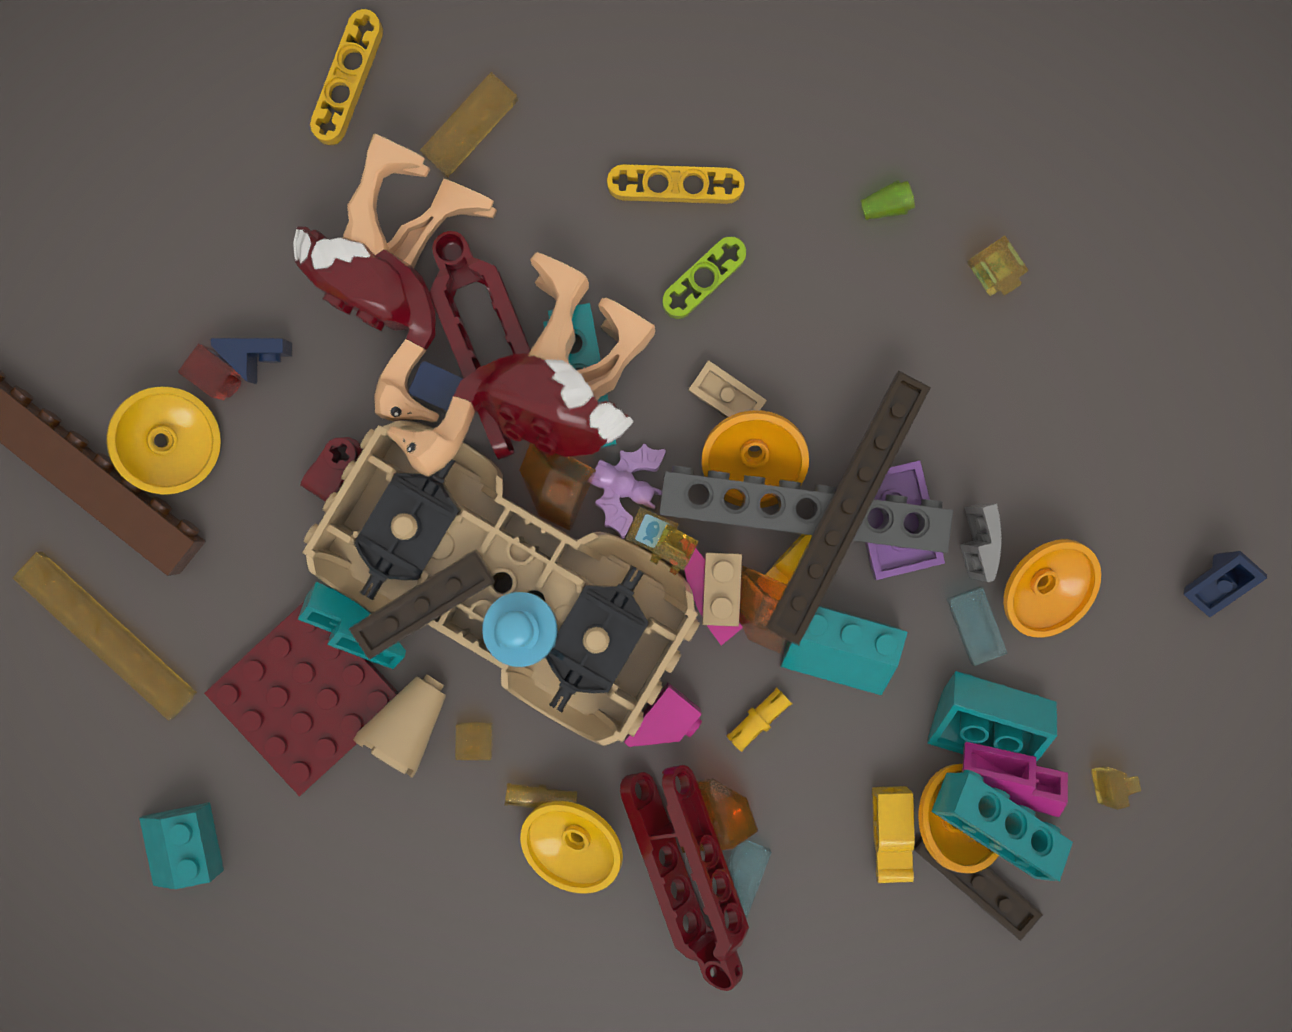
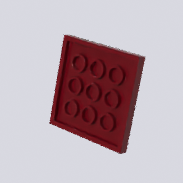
[204,602,399,797]

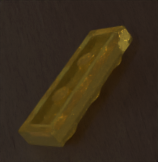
[420,72,518,177]

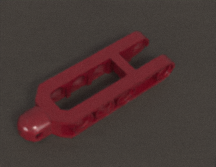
[429,231,531,460]
[620,765,749,991]

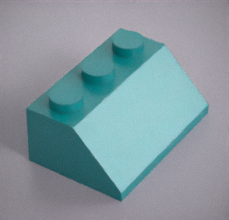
[780,605,908,695]
[927,671,1058,762]

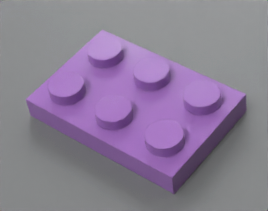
[865,460,945,580]

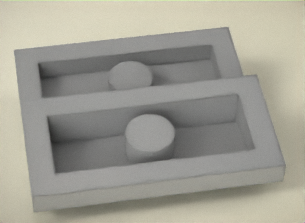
[960,504,1002,582]

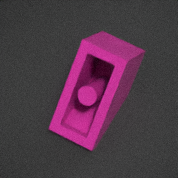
[624,683,702,747]

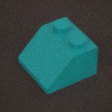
[139,802,224,889]

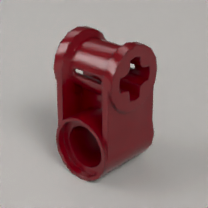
[300,437,363,502]

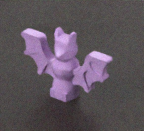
[590,444,666,539]

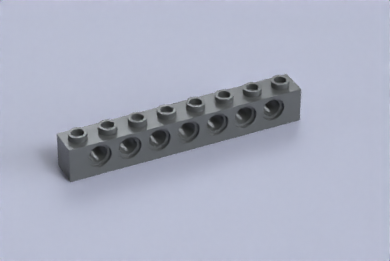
[659,466,953,553]

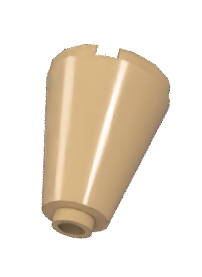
[353,674,446,778]

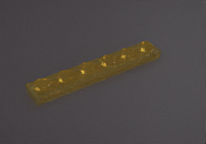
[12,552,197,721]

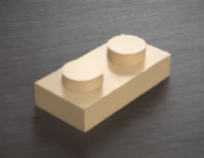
[688,360,767,417]
[702,552,742,627]

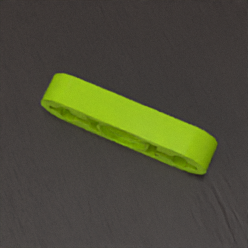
[662,236,746,319]

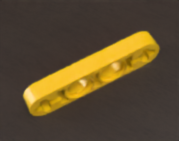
[310,9,383,145]
[607,164,745,204]

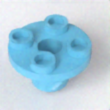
[482,592,557,667]

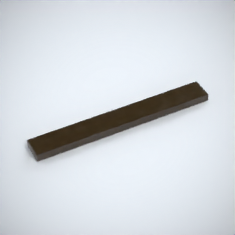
[765,371,931,645]

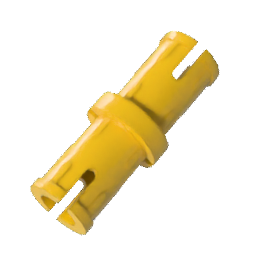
[726,687,792,752]

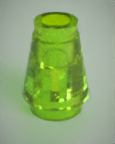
[860,180,915,220]

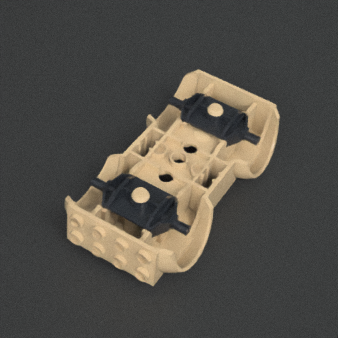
[302,421,700,746]

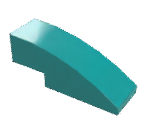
[298,582,406,669]

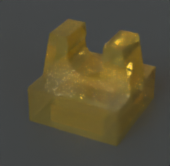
[650,524,698,575]
[455,723,493,760]
[1091,766,1141,810]

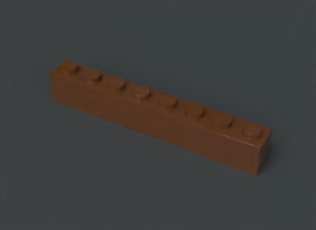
[0,371,206,576]

